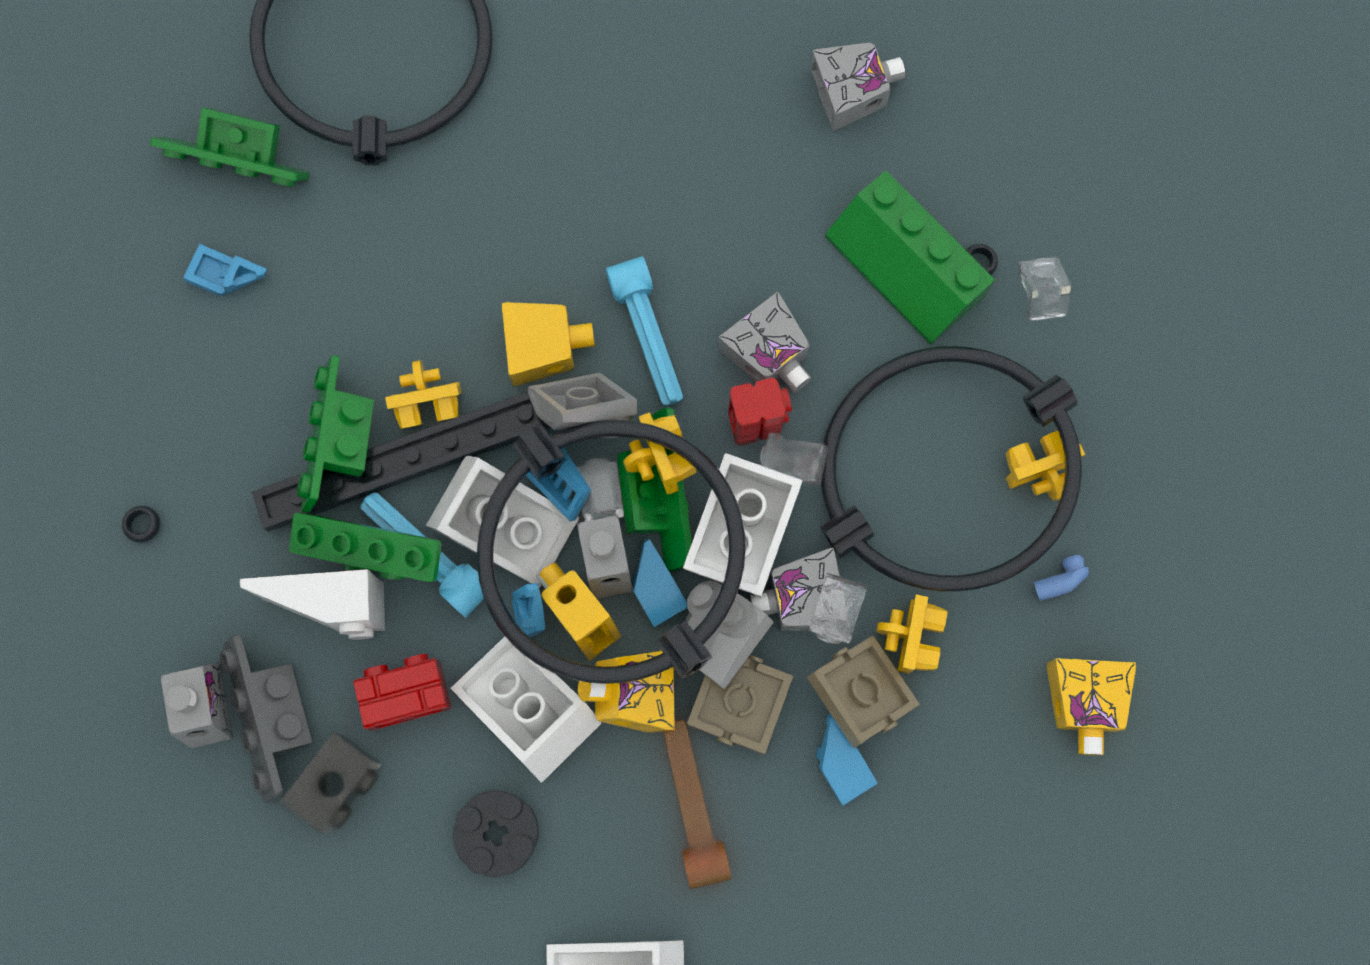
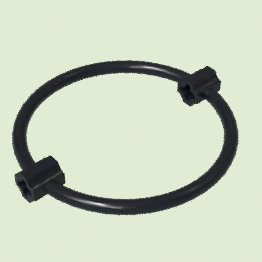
[249,0,492,165]
[820,346,1082,592]
[477,420,746,684]

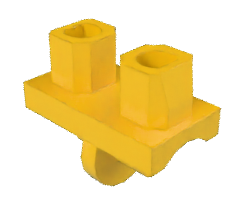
[385,360,462,429]
[623,412,696,495]
[1005,430,1085,501]
[876,594,948,674]

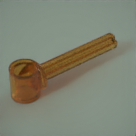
[663,720,732,890]

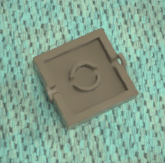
[807,635,920,749]
[687,655,793,755]

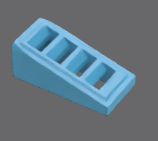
[526,435,591,522]

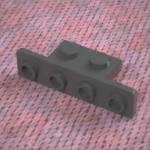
[220,634,313,803]

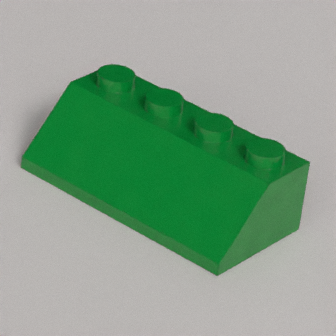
[825,170,995,345]

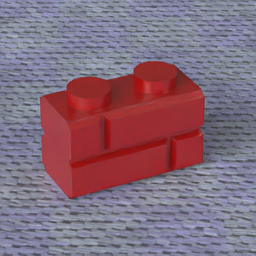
[728,377,792,446]
[353,654,451,731]

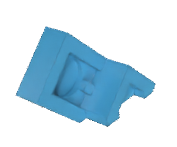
[183,244,267,296]
[631,538,687,627]
[511,583,545,638]
[815,713,878,806]

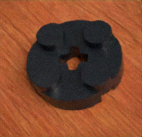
[453,791,539,877]

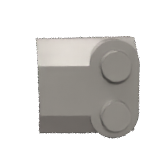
[528,373,637,438]
[685,580,774,689]

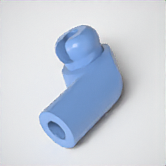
[1034,555,1089,601]

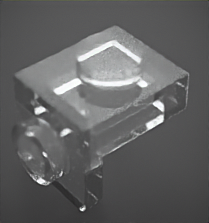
[1018,257,1071,321]
[761,433,828,486]
[809,572,867,644]

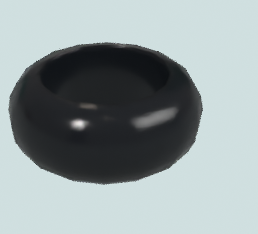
[966,244,998,275]
[122,506,160,542]

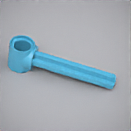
[605,256,683,406]
[360,492,484,618]

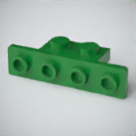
[150,108,309,186]
[296,355,374,513]
[617,408,693,572]
[289,512,442,582]

